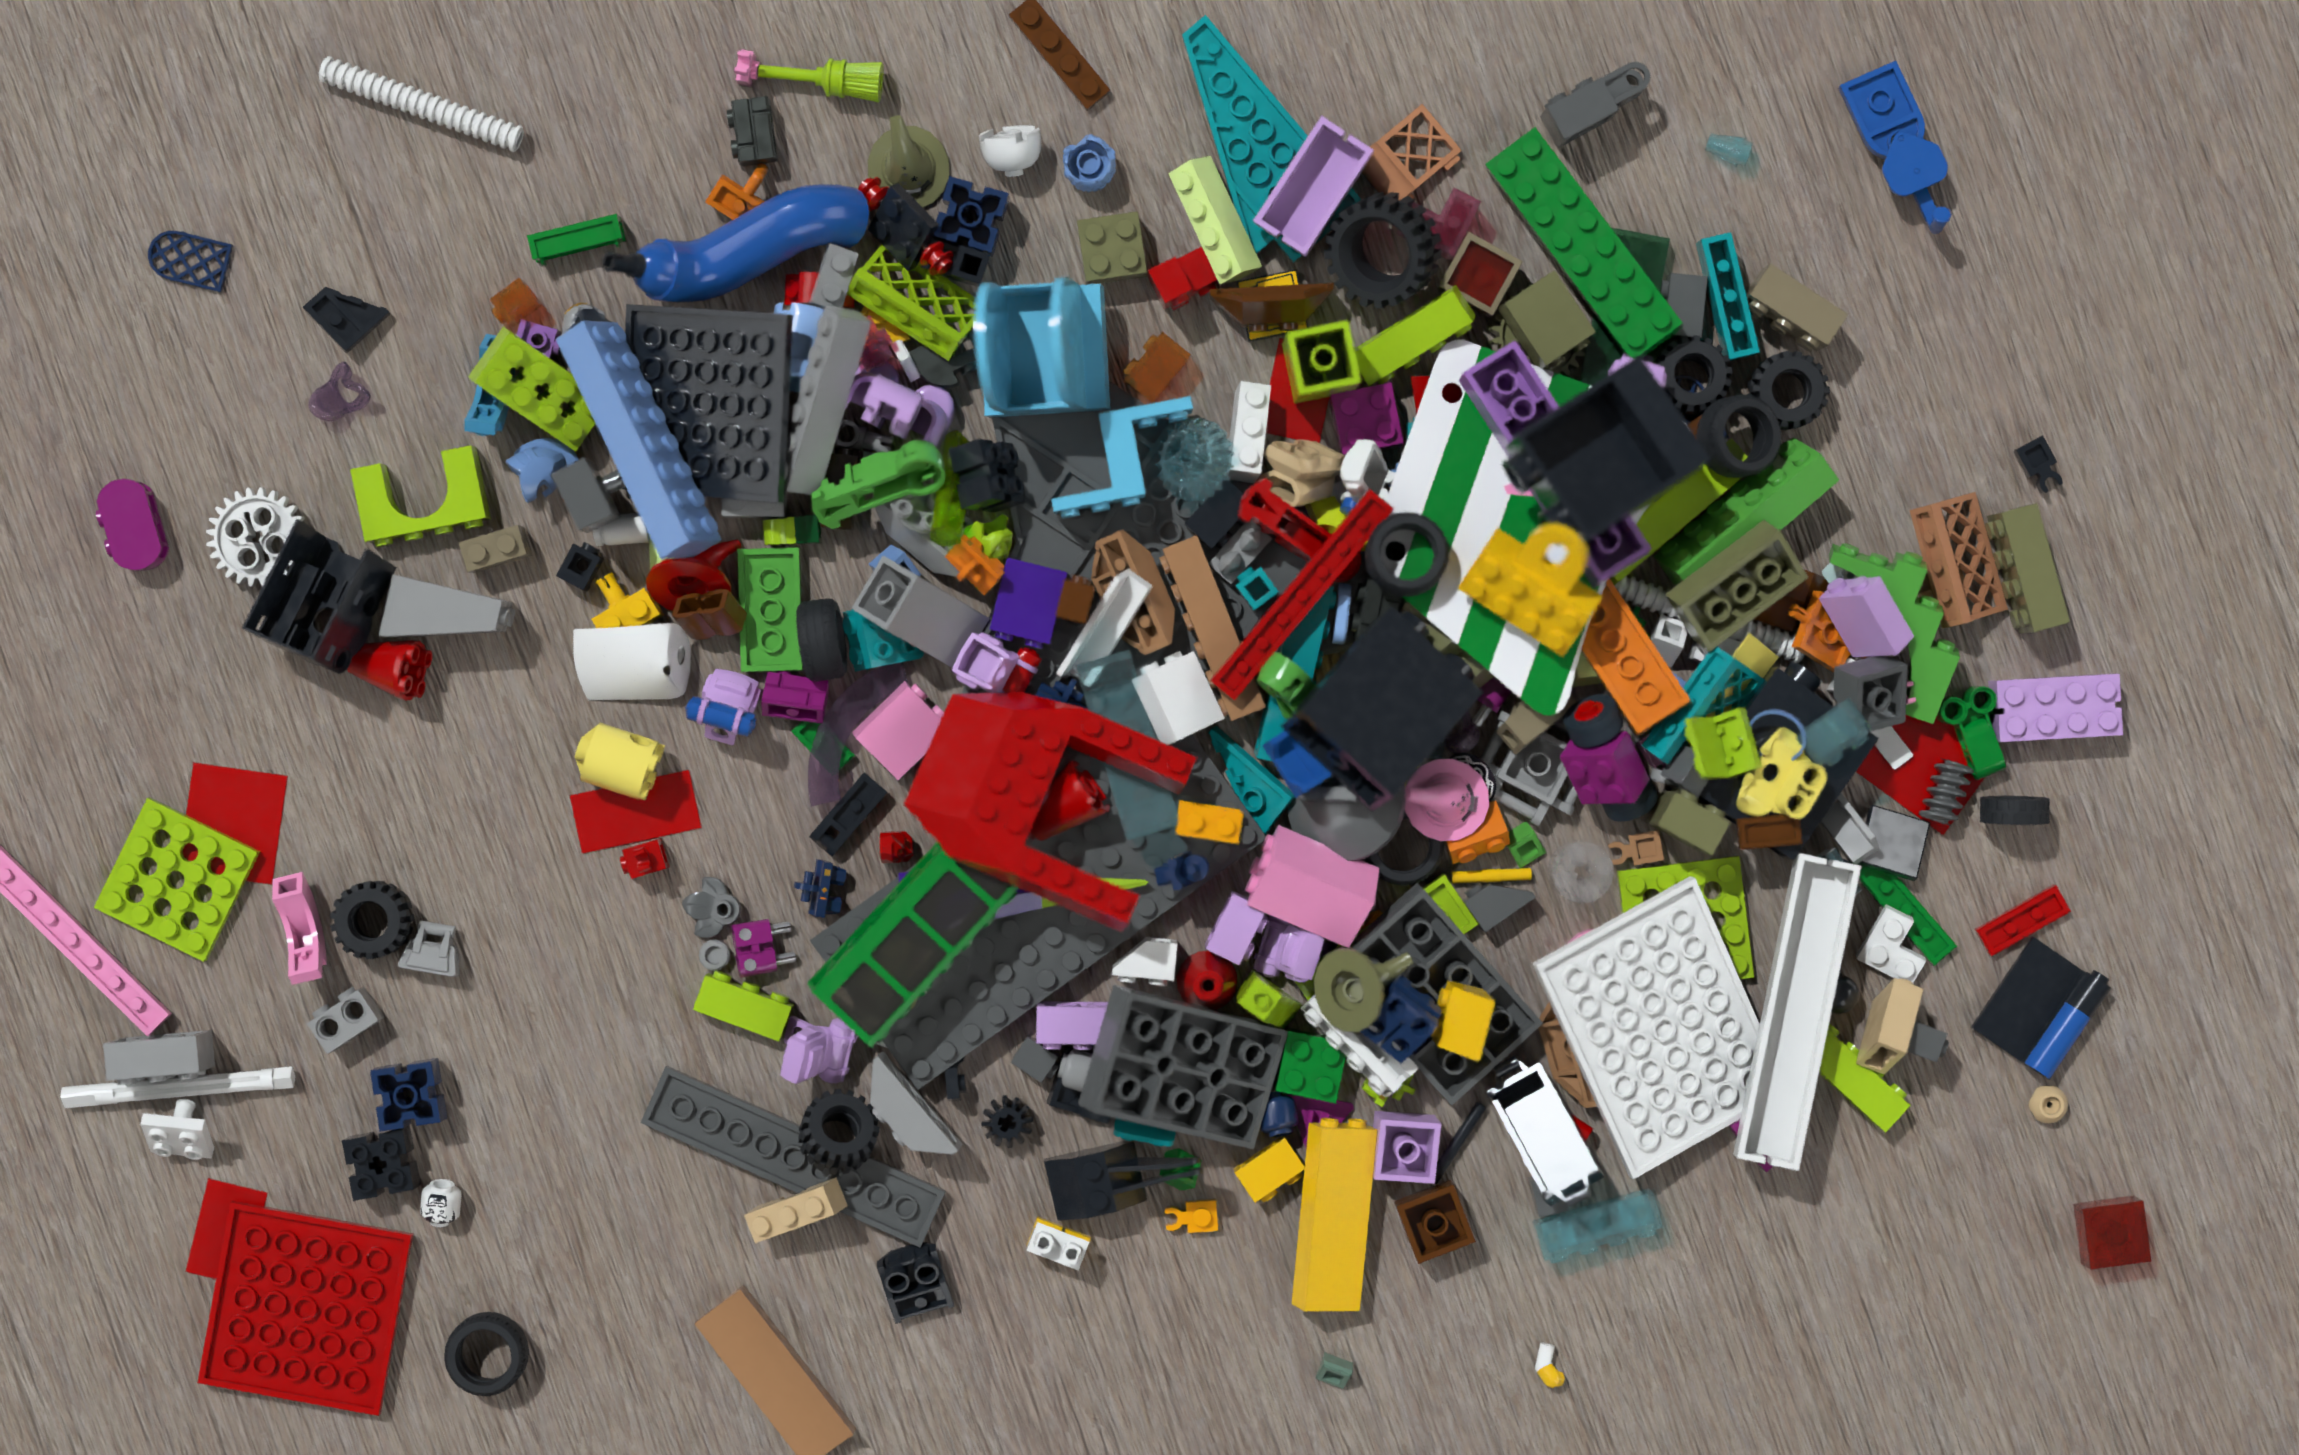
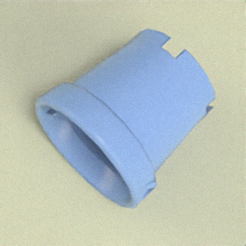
[774,303,824,392]

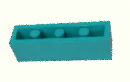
[1696,232,1760,361]

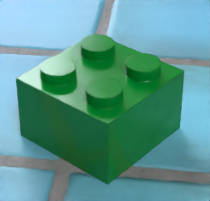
[1274,1027,1346,1103]

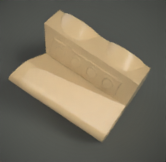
[1258,439,1345,507]

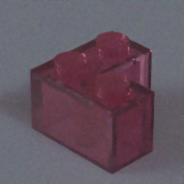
[1396,188,1481,261]

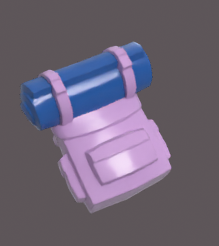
[685,669,761,745]

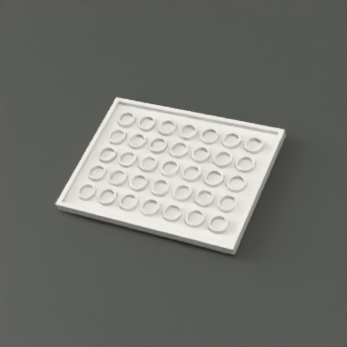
[1532,876,1760,1179]

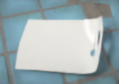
[573,623,691,700]

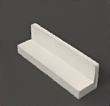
[1056,569,1153,686]

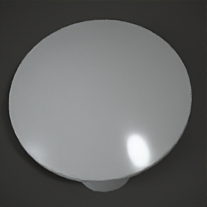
[890,483,948,534]

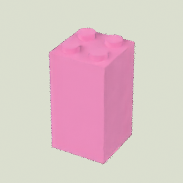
[1245,825,1379,948]

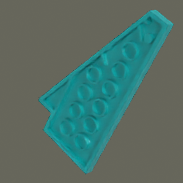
[1182,15,1362,263]

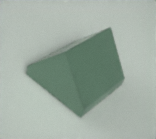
[1315,1352,1353,1389]

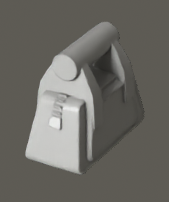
[398,920,460,977]

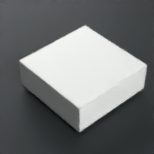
[890,339,921,382]

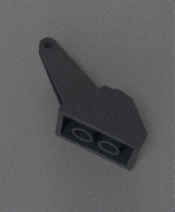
[1044,1140,1203,1221]

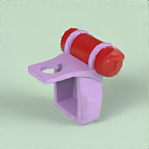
[951,632,1042,693]

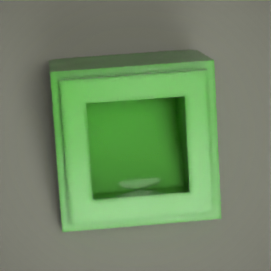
[1506,822,1546,868]

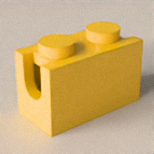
[1233,1136,1305,1203]

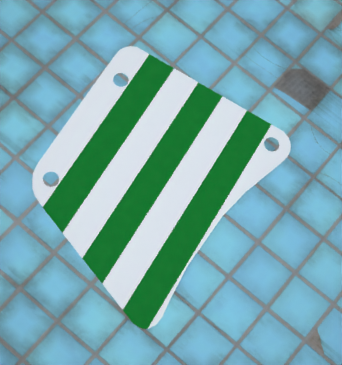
[1380,339,1650,716]

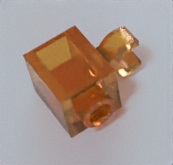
[489,278,542,327]

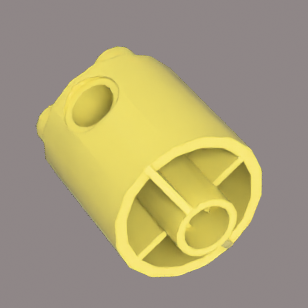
[574,722,665,800]

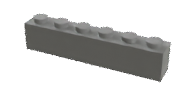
[784,306,871,495]

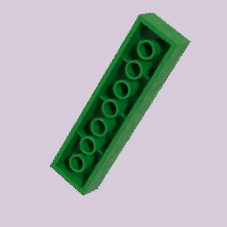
[1485,127,1683,358]

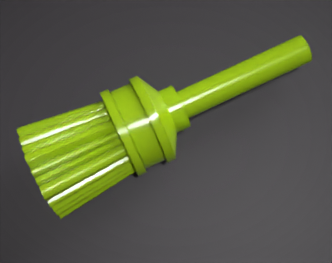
[758,58,884,103]

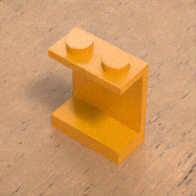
[1174,800,1243,844]

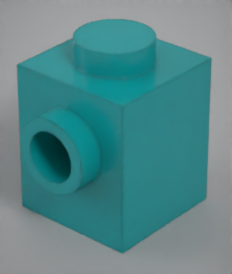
[1235,567,1279,611]

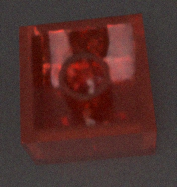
[2073,1196,2152,1270]

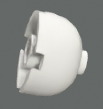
[979,125,1041,177]

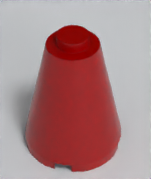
[1028,760,1110,841]

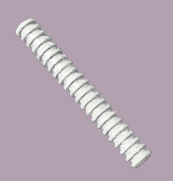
[318,56,524,152]
[1614,576,1804,663]

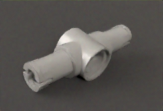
[835,419,894,452]

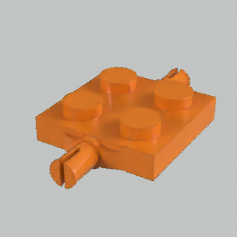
[1788,591,1866,672]

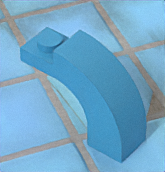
[464,334,515,436]

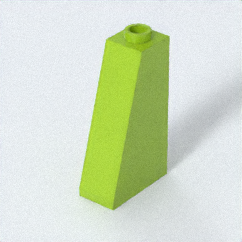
[1235,969,1303,1029]

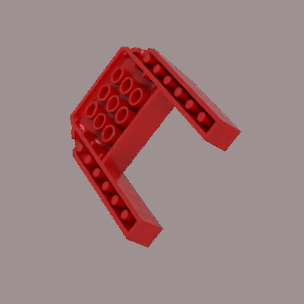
[903,692,1197,932]

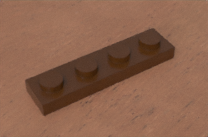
[1009,0,1111,111]

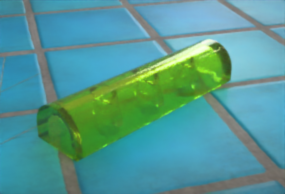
[930,429,969,547]

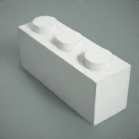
[1225,381,1271,483]

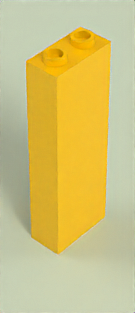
[1291,1118,1377,1311]

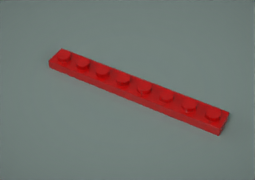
[1210,488,1394,701]

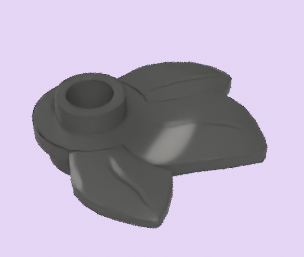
[682,877,741,938]

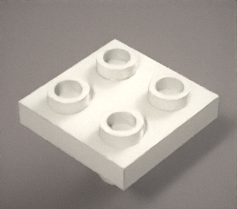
[140,1099,214,1160]

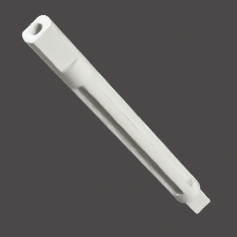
[61,1066,295,1108]

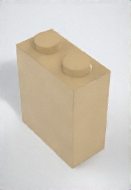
[1856,978,1923,1075]

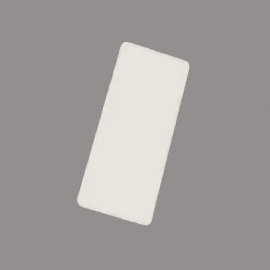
[1870,726,1913,769]

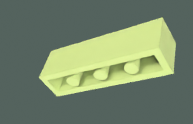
[1168,156,1262,285]

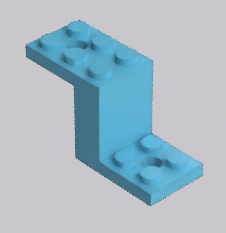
[1051,396,1193,519]

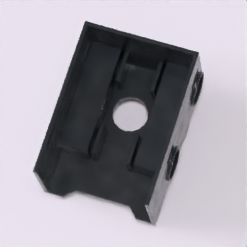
[241,519,397,674]

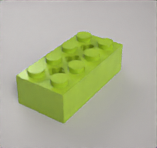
[468,326,595,452]

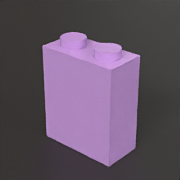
[1819,576,1914,657]

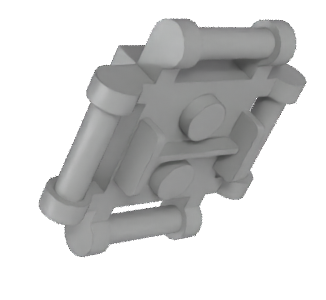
[1478,711,1578,826]

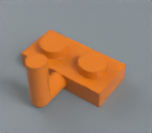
[705,163,768,220]

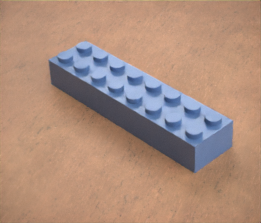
[556,321,722,559]

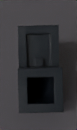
[921,238,990,286]

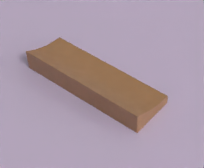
[694,1285,856,1455]

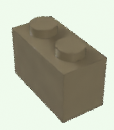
[459,525,532,573]

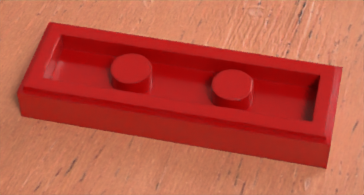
[1974,884,2071,957]

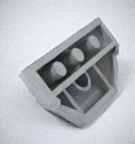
[872,484,984,577]
[870,1051,963,1154]

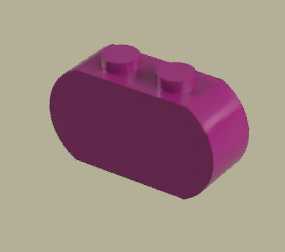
[96,479,169,571]

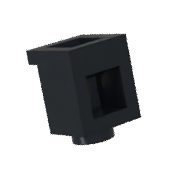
[556,542,604,591]

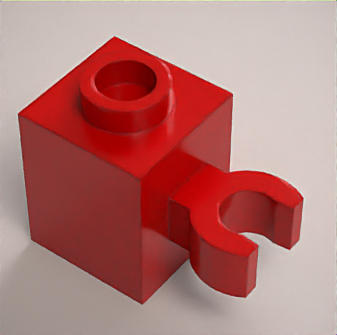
[620,838,670,879]

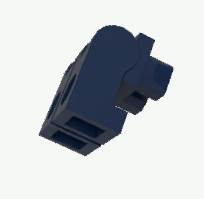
[1360,975,1442,1064]

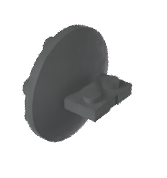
[1287,775,1406,861]

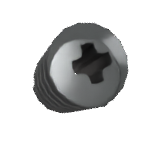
[1919,758,1974,826]

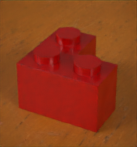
[1148,246,1218,311]

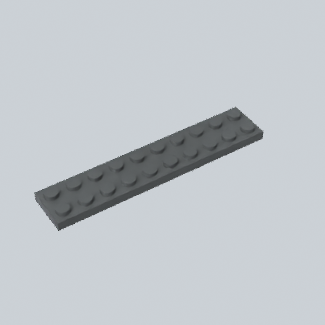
[640,1066,946,1248]

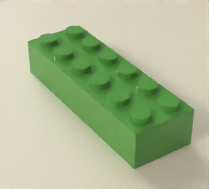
[1653,437,1839,585]

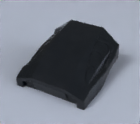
[877,1242,954,1324]

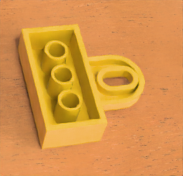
[1457,524,1603,657]

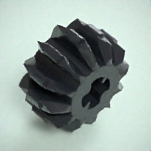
[981,1095,1034,1148]

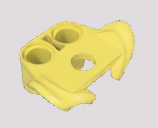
[1736,726,1827,819]

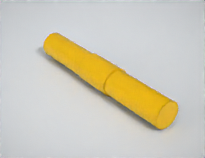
[1451,868,1532,884]

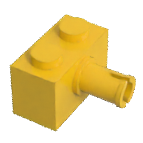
[591,572,664,628]

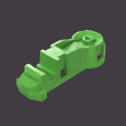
[812,440,945,529]
[1257,652,1316,719]

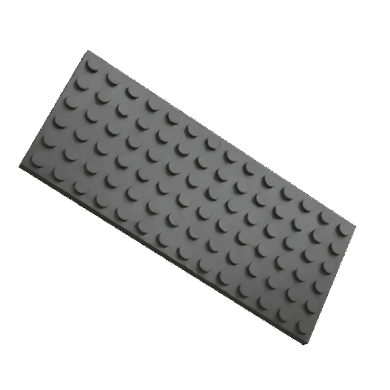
[810,702,1266,1090]

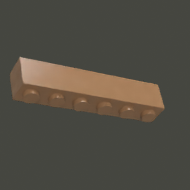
[1159,535,1266,721]

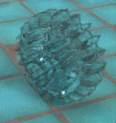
[1155,418,1235,501]

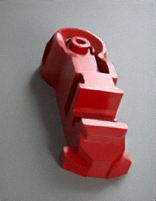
[1238,478,1361,582]

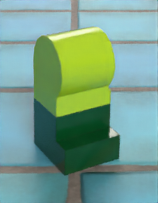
[763,515,822,545]

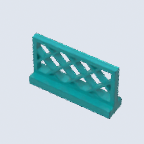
[1641,646,1765,764]

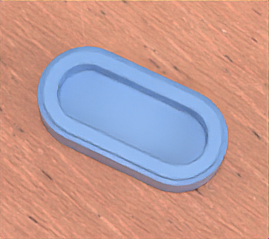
[1332,583,1351,645]

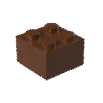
[1394,1180,1476,1264]

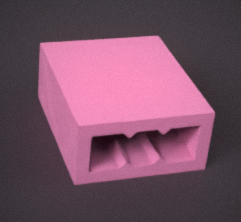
[852,681,944,780]

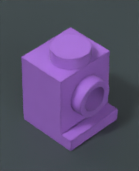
[516,319,561,360]

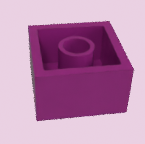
[1329,382,1404,457]

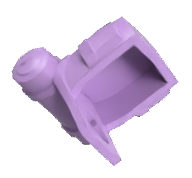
[1253,915,1333,983]
[780,1016,857,1084]

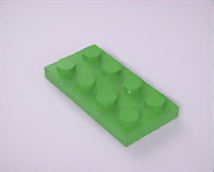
[738,547,803,672]

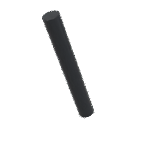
[1435,1101,1487,1185]

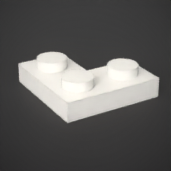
[1856,904,1926,983]

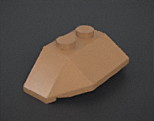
[1091,530,1175,655]
[1539,1002,1597,1108]

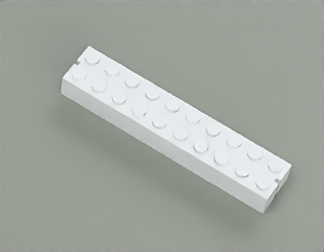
[1733,853,1861,1171]

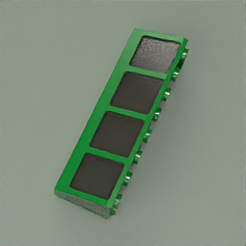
[807,842,1026,1047]

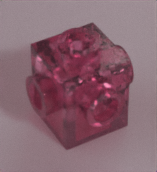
[859,315,894,372]

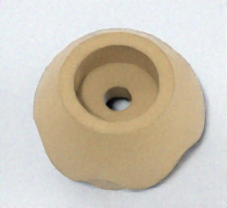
[2029,1086,2068,1123]

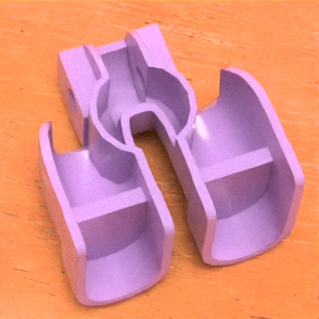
[845,358,956,450]

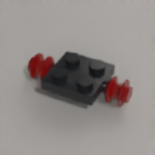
[858,177,954,275]

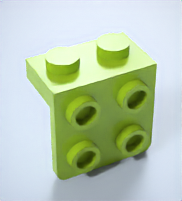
[1685,708,1762,779]

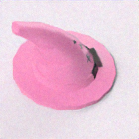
[1405,759,1489,841]

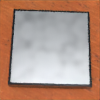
[1858,804,1931,881]

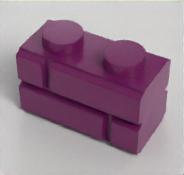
[762,671,829,724]

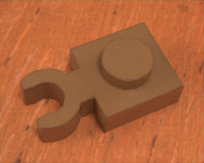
[1608,830,1665,866]

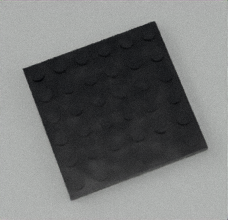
[620,304,793,503]

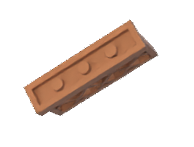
[1910,492,2008,629]

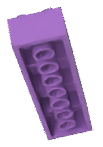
[1459,340,1652,588]

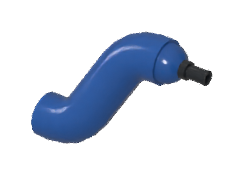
[602,184,869,303]

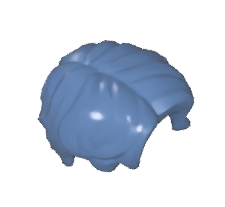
[1063,134,1116,192]

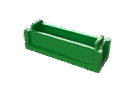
[527,214,626,267]

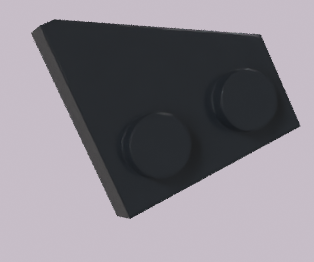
[303,287,390,354]

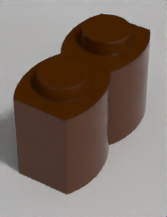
[672,589,747,640]

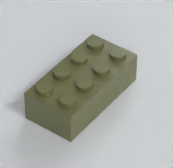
[1985,503,2070,633]
[1665,520,1808,652]

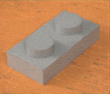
[809,243,859,308]

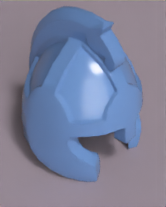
[505,438,578,503]

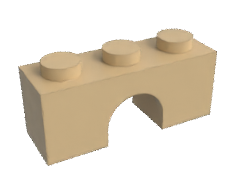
[744,1177,848,1243]

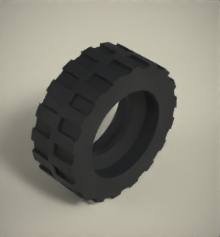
[1980,796,2050,825]

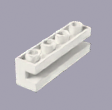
[1301,994,1419,1098]

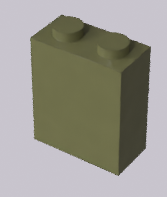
[1497,270,1595,370]

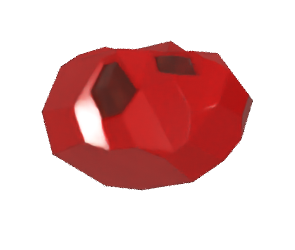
[880,831,914,863]

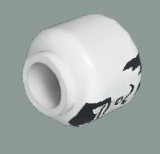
[420,1179,461,1227]

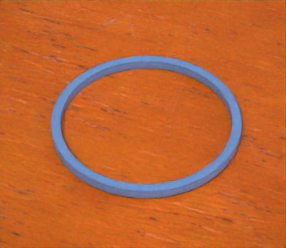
[1750,710,1807,760]

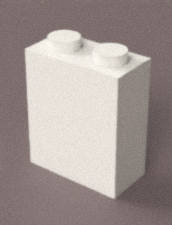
[1132,651,1225,745]

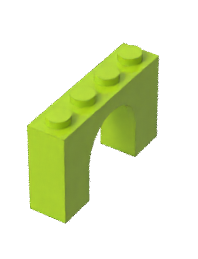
[350,445,491,547]

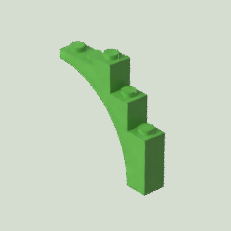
[1829,543,1960,724]

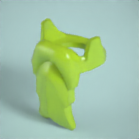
[963,514,1012,590]

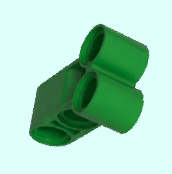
[1936,686,2006,781]

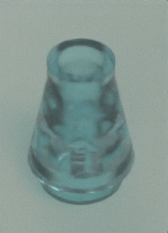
[1705,133,1753,167]

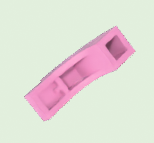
[272,872,327,985]

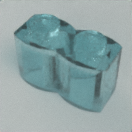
[1796,697,1871,766]

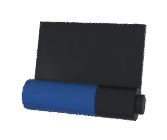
[1971,936,2111,1080]

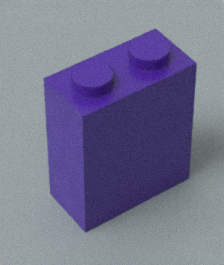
[989,557,1068,649]

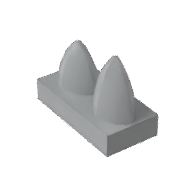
[1208,520,1272,585]

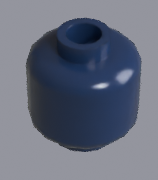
[1260,1091,1299,1138]

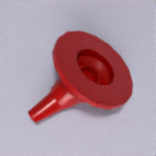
[646,539,742,611]

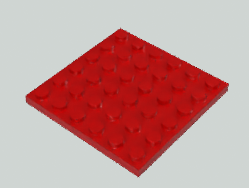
[197,1201,414,1416]

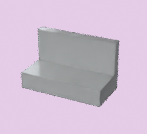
[1821,793,1880,865]

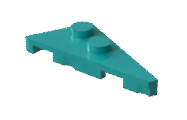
[1208,726,1295,836]

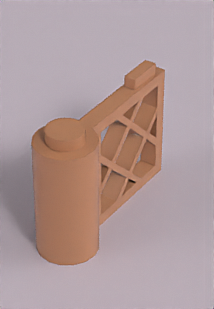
[1361,104,1462,200]

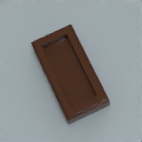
[1736,814,1802,850]

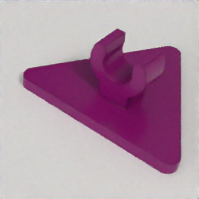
[1287,1094,1353,1148]

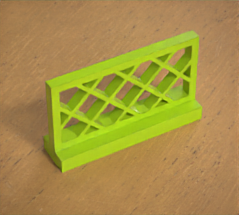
[847,244,977,361]

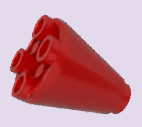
[347,640,433,701]
[1177,950,1237,1010]

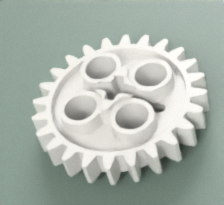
[206,487,305,587]

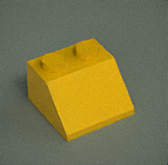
[1430,980,1495,1061]

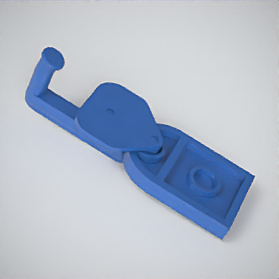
[1838,61,1951,234]

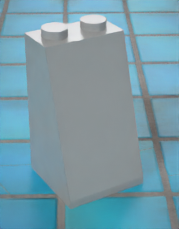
[851,556,990,668]
[379,575,515,638]

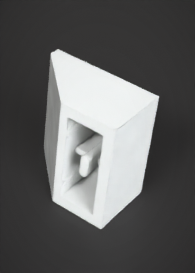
[1112,937,1177,986]

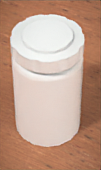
[593,513,649,546]

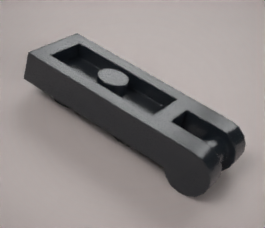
[809,772,888,857]

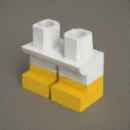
[1026,1216,1091,1270]

